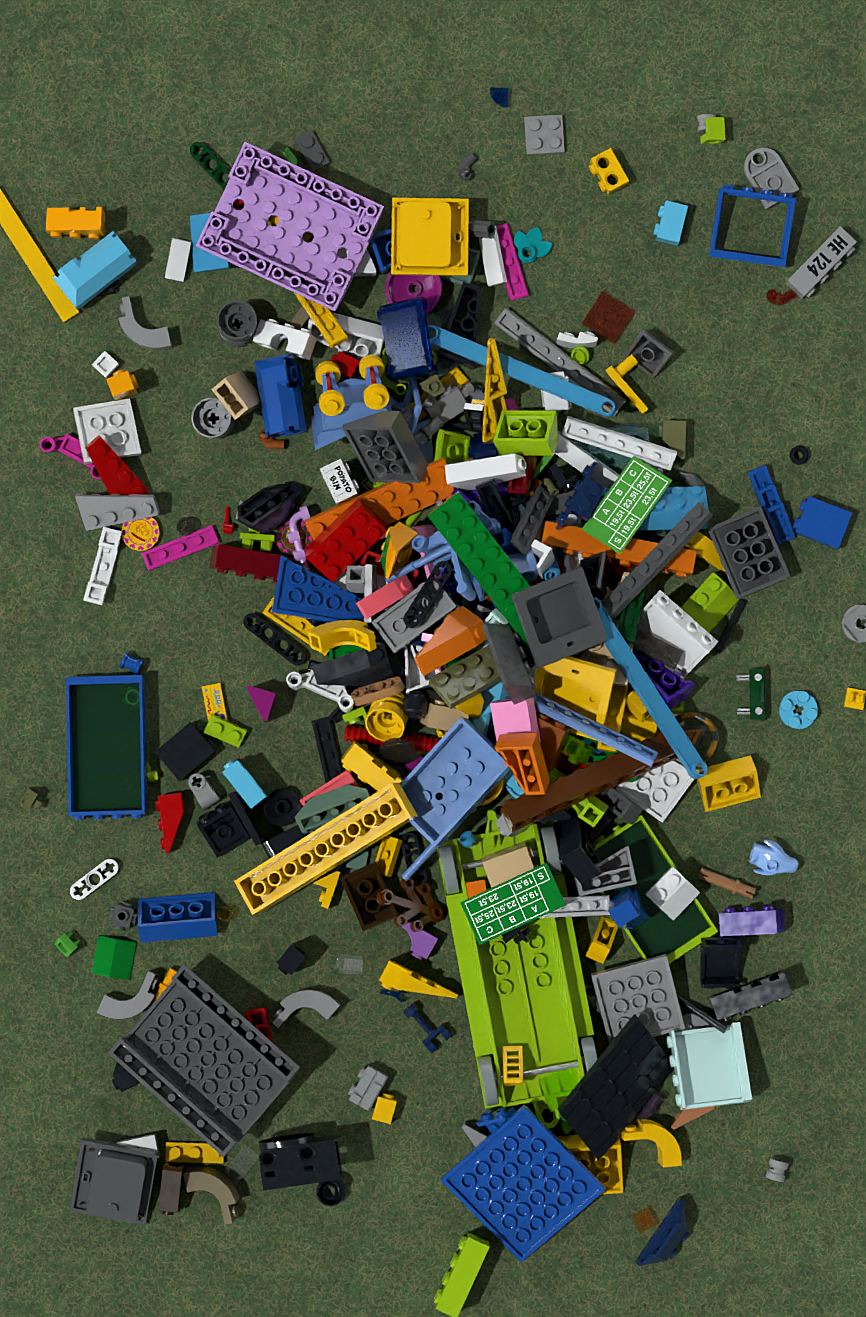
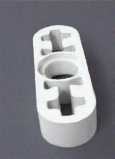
[70,859,119,900]

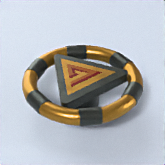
[673,712,718,765]

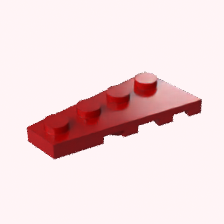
[85,435,149,496]

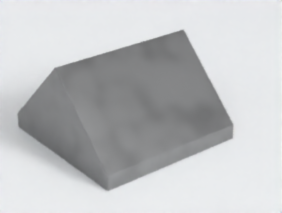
[623,329,673,379]

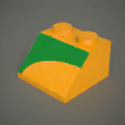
[380,521,418,579]

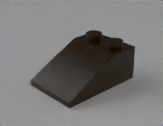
[340,862,398,932]

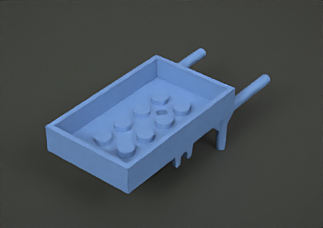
[400,717,511,881]

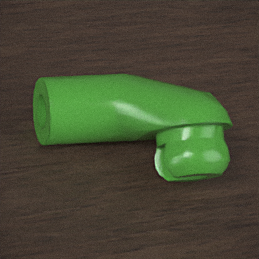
[281,147,298,166]

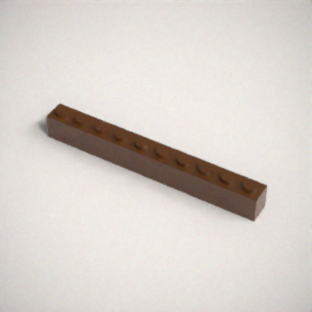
[501,732,678,832]

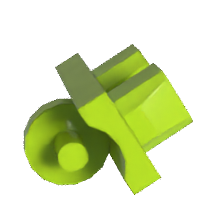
[240,528,275,553]

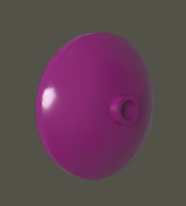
[385,271,442,317]

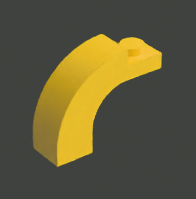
[308,620,377,653]
[619,1119,682,1168]

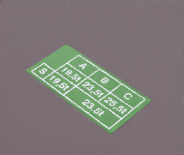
[581,456,672,554]

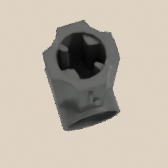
[468,220,496,239]

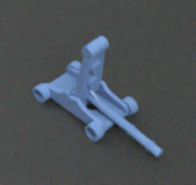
[385,501,501,601]

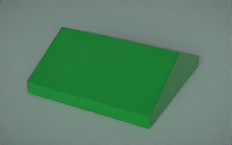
[92,935,137,980]

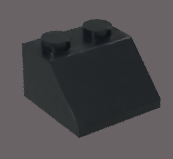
[579,551,610,600]

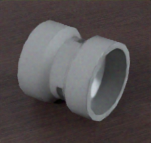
[765,1158,789,1182]

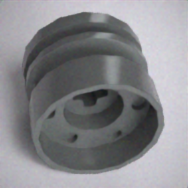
[217,300,258,347]

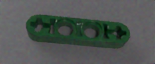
[190,142,230,190]

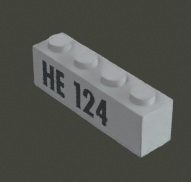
[785,226,857,299]

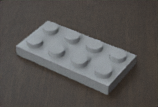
[372,576,457,653]

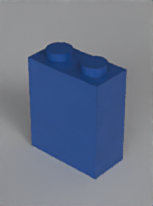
[792,496,852,550]

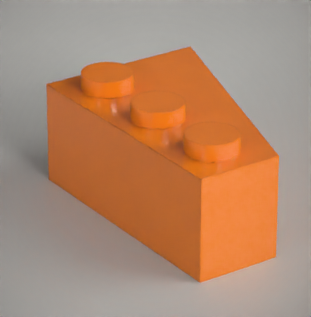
[494,732,550,795]

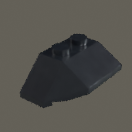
[237,481,305,535]

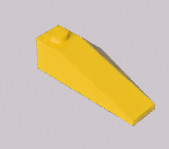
[379,959,458,998]

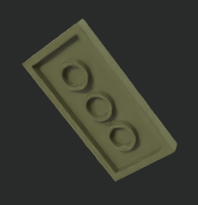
[429,645,501,709]

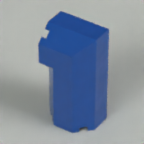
[254,354,307,438]

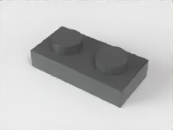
[295,130,330,173]

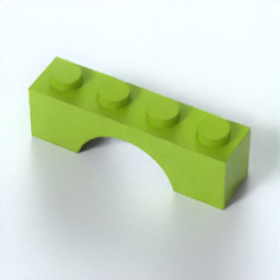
[548,768,609,828]

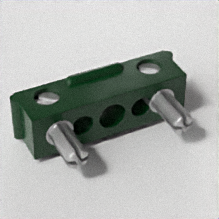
[736,667,765,721]

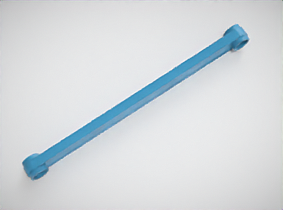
[422,325,616,417]
[593,598,708,779]

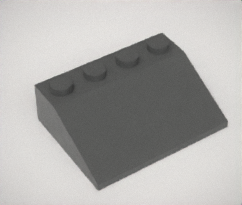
[342,411,428,483]
[707,506,791,599]

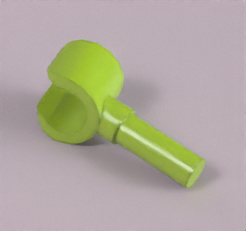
[147,761,159,782]

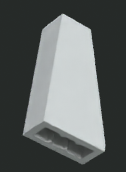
[445,453,527,492]

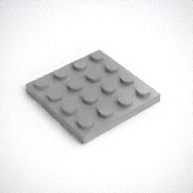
[591,954,685,1044]

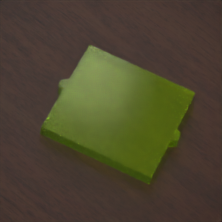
[539,1069,575,1112]

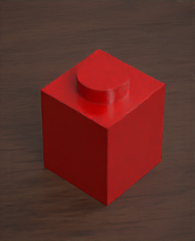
[330,351,360,379]

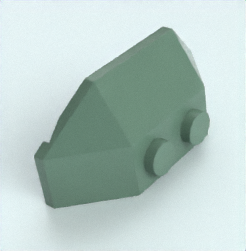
[295,785,370,833]

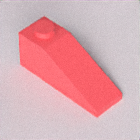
[356,574,415,620]

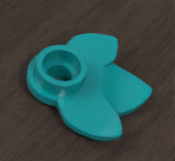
[514,227,552,263]

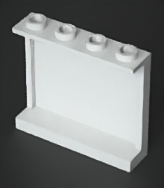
[635,590,718,679]

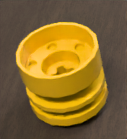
[365,693,409,742]

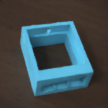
[222,760,267,809]

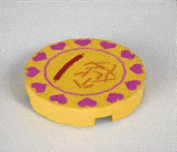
[121,517,160,551]

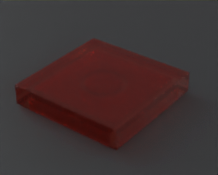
[582,291,634,344]

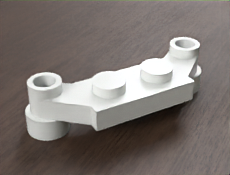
[286,670,354,713]

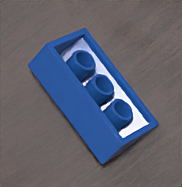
[138,892,218,943]

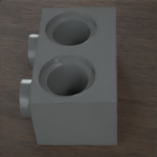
[597,787,643,825]

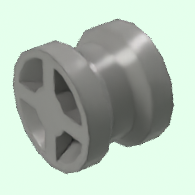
[697,114,716,133]

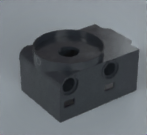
[259,1133,342,1191]

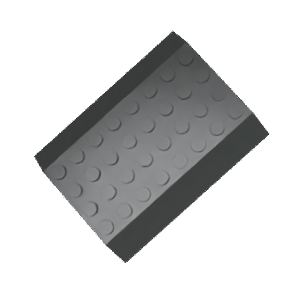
[108,964,300,1157]

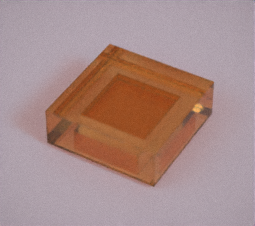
[631,1207,657,1233]

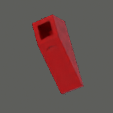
[155,793,185,853]

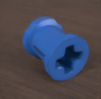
[119,652,144,675]

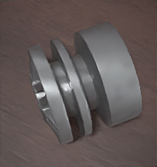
[191,398,235,439]

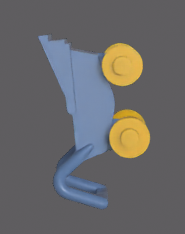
[311,355,422,450]

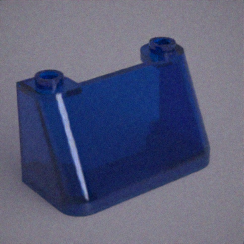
[377,296,439,382]

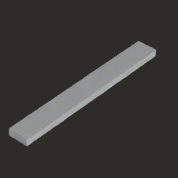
[494,307,627,416]

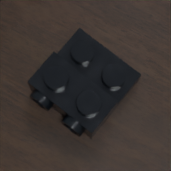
[196,803,250,858]

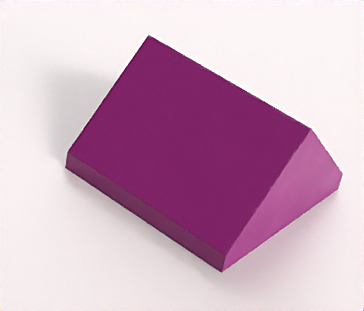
[246,686,277,723]

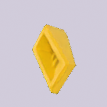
[503,1046,523,1086]

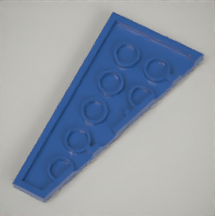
[271,555,386,631]

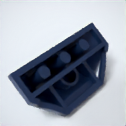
[635,1197,689,1266]

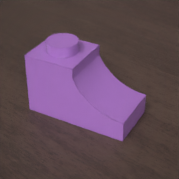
[402,921,438,960]

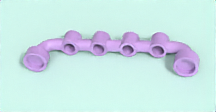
[287,505,310,571]

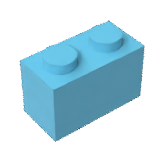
[653,201,688,246]

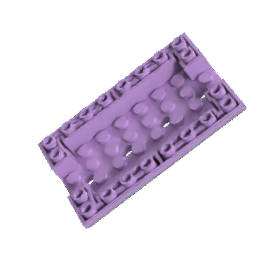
[196,142,384,311]

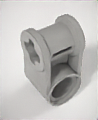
[188,773,220,810]

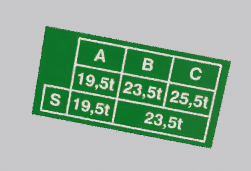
[460,862,566,945]

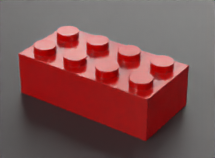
[304,498,387,582]

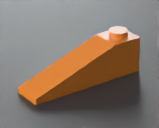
[414,606,487,676]

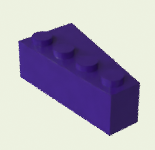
[633,644,695,709]

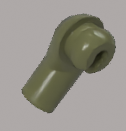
[540,478,559,496]

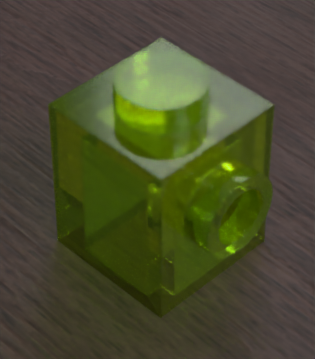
[561,735,594,765]

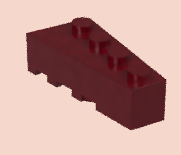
[209,544,294,583]

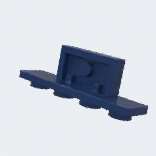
[555,461,605,530]

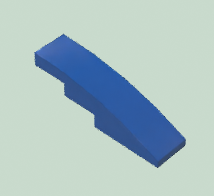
[747,464,796,545]

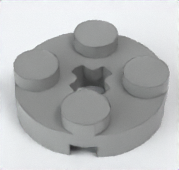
[841,605,866,643]

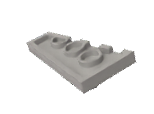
[75,493,160,531]

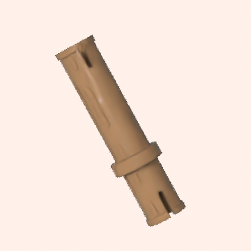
[698,867,756,899]

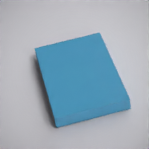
[190,213,231,273]

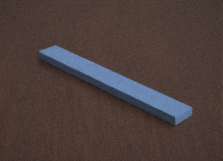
[533,692,658,766]

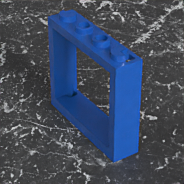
[708,184,796,267]

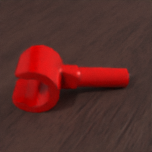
[222,507,234,535]

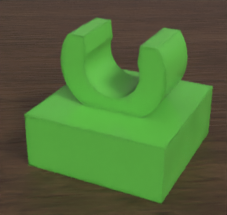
[54,932,80,958]

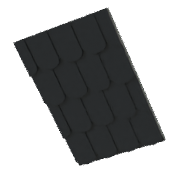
[557,1014,673,1160]

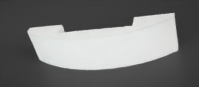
[83,527,122,605]

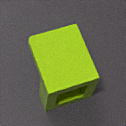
[700,117,726,144]

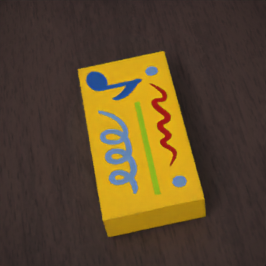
[202,683,228,721]

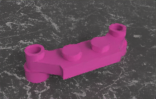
[40,434,101,480]

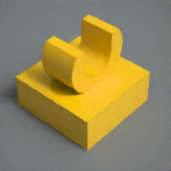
[844,688,866,710]

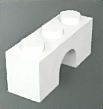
[253,319,317,360]

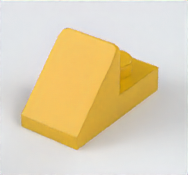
[313,871,341,909]

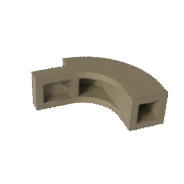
[183,1166,240,1225]

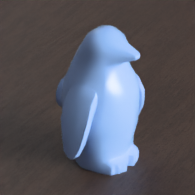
[749,840,799,875]

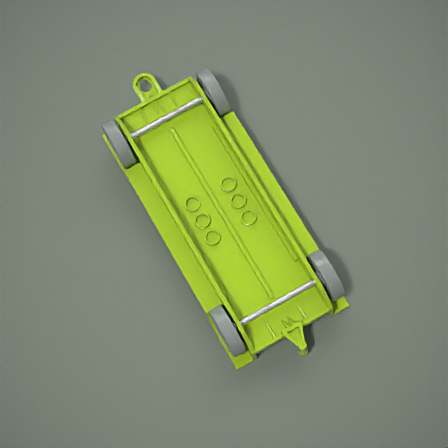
[437,809,598,1129]

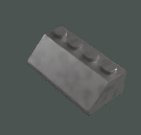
[482,623,537,705]

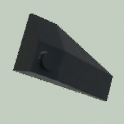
[312,643,395,686]

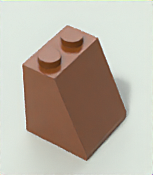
[536,711,572,773]

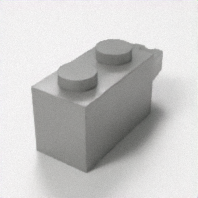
[422,382,474,424]

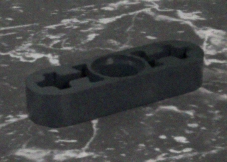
[401,832,427,887]

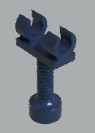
[403,1002,452,1053]

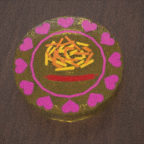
[275,519,313,557]

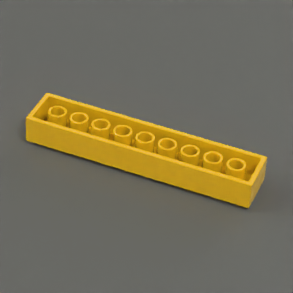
[234,783,418,915]

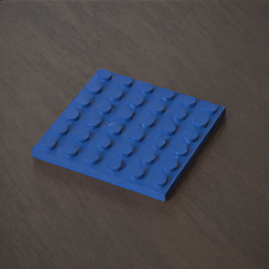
[441,1104,606,1262]

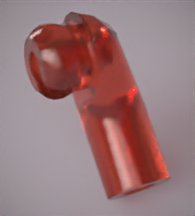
[766,289,795,306]

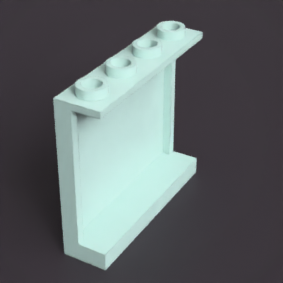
[667,1022,752,1110]

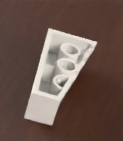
[307,312,388,361]

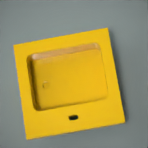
[391,198,469,276]
[534,656,617,741]

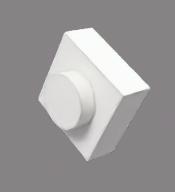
[92,351,119,379]

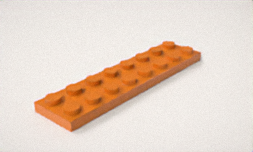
[304,457,460,540]

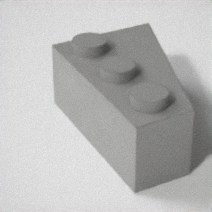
[574,846,637,897]

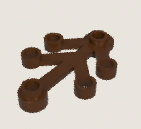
[376,878,445,932]

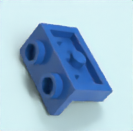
[476,1107,516,1134]

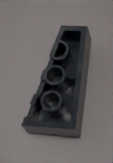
[708,971,793,1022]

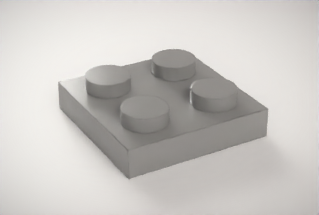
[524,115,565,156]

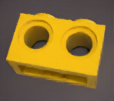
[589,148,629,195]

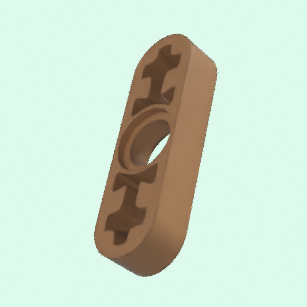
[350,677,405,706]

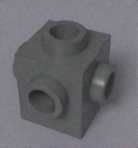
[108,901,138,931]

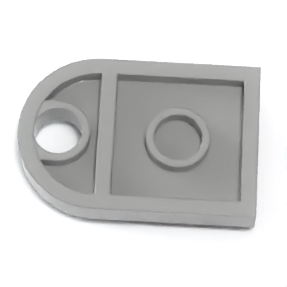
[744,148,799,210]

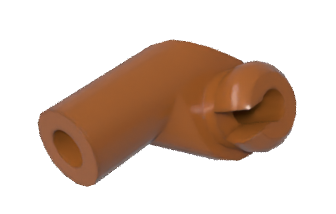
[259,429,285,449]

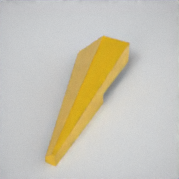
[482,338,507,442]

